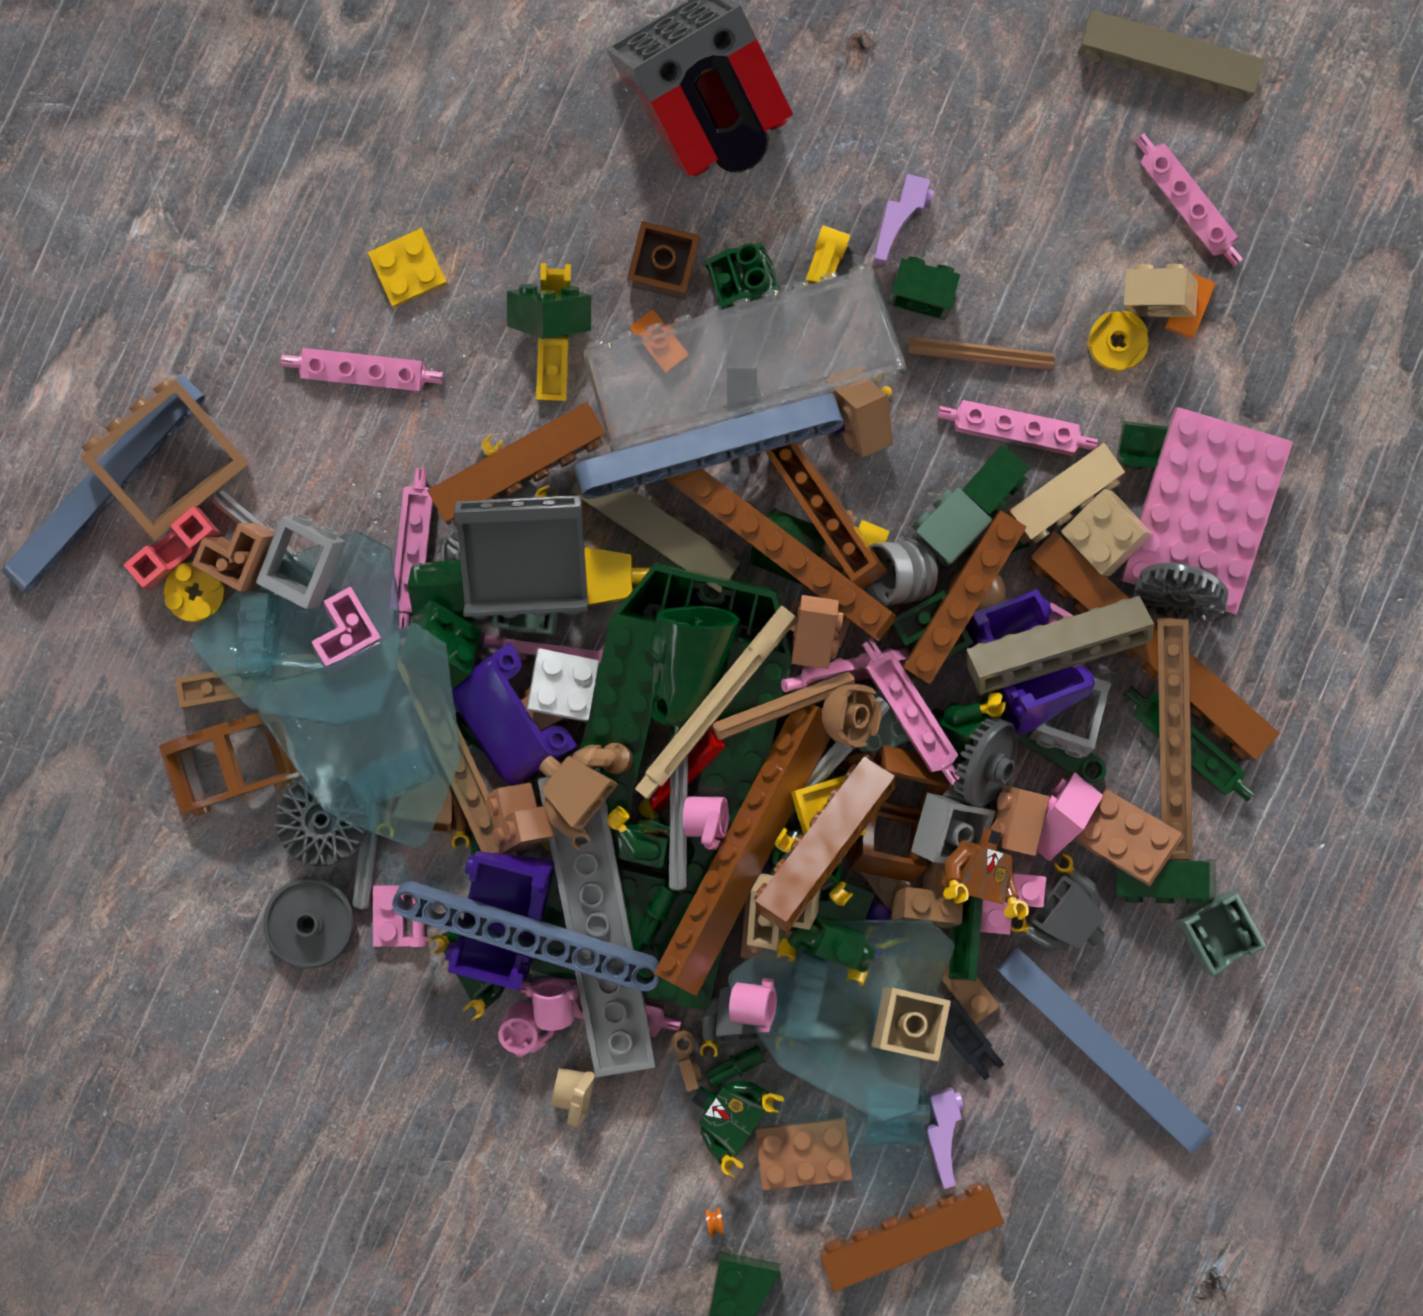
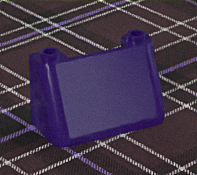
[968,589,1095,735]
[450,642,577,786]
[445,851,555,991]

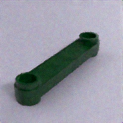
[975,695,1106,783]

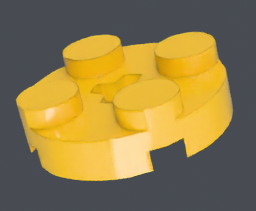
[1087,311,1149,372]
[164,562,226,622]

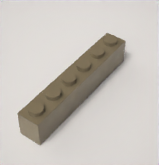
[1077,10,1265,103]
[570,481,741,595]
[966,596,1154,695]

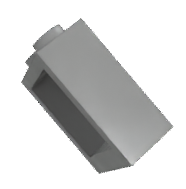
[256,513,346,609]
[1029,677,1111,758]

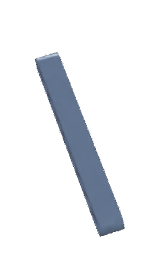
[2,375,206,593]
[574,394,844,499]
[392,881,659,991]
[996,947,1213,1155]

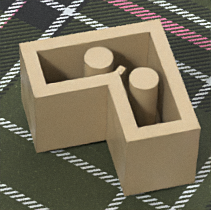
[747,873,820,951]

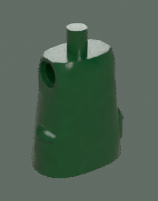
[650,606,740,740]

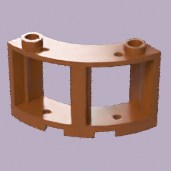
[159,706,303,817]
[848,745,950,883]

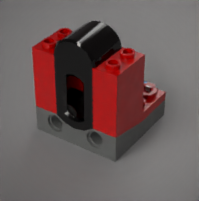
[606,0,794,177]

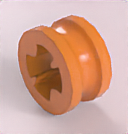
[705,1207,725,1237]

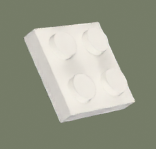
[526,648,599,722]

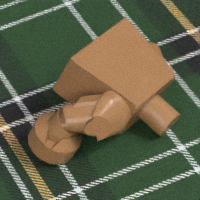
[539,743,633,850]

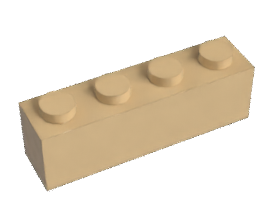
[1006,443,1125,545]

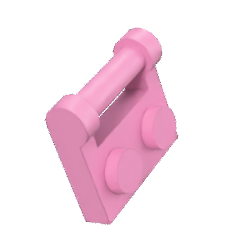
[373,885,428,947]

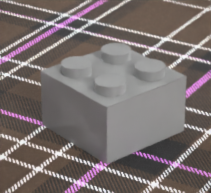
[911,793,995,864]

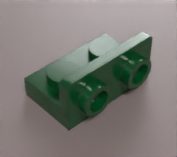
[1117,421,1169,471]

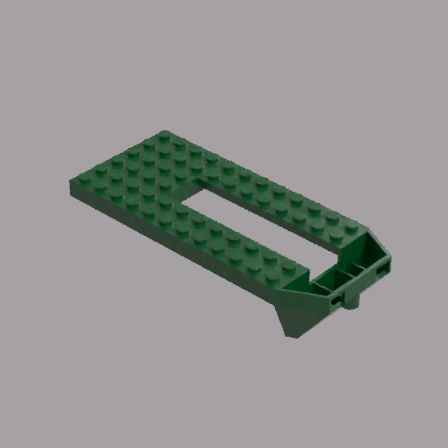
[531,562,792,1011]

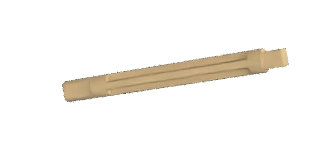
[635,606,798,799]

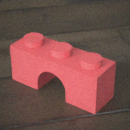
[123,506,221,590]

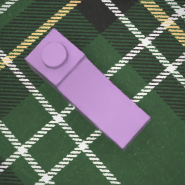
[873,174,934,267]
[924,1086,965,1189]

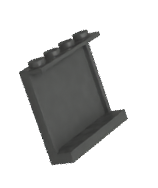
[454,495,588,619]

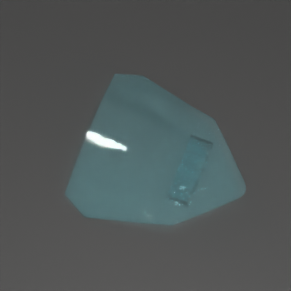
[191,530,399,727]
[256,623,460,848]
[728,920,955,1123]

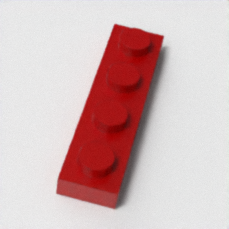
[649,720,725,811]

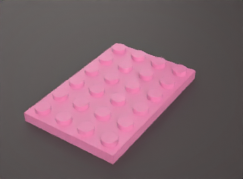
[1120,407,1293,615]

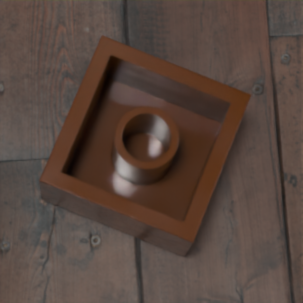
[627,221,700,301]

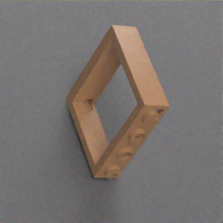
[80,377,249,541]

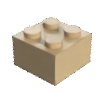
[1124,264,1198,317]
[1061,489,1153,576]
[871,987,951,1062]

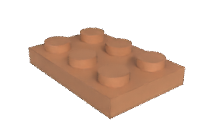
[1073,789,1183,886]
[755,1117,852,1190]

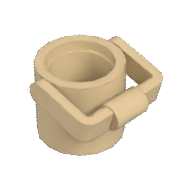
[551,1067,595,1128]

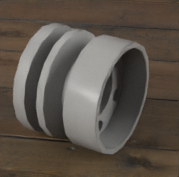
[859,539,938,606]

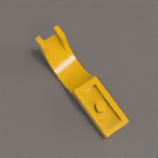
[536,263,571,401]

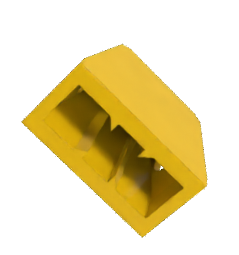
[585,547,650,606]

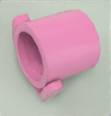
[683,796,730,850]
[526,977,580,1031]
[729,978,777,1032]
[498,1002,556,1057]

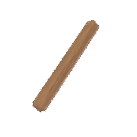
[907,337,1055,370]
[713,672,855,740]

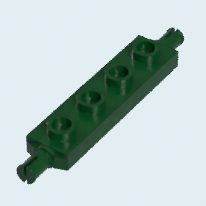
[1123,685,1255,802]

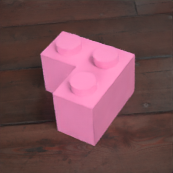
[312,586,382,676]
[1037,773,1103,862]
[980,872,1046,935]

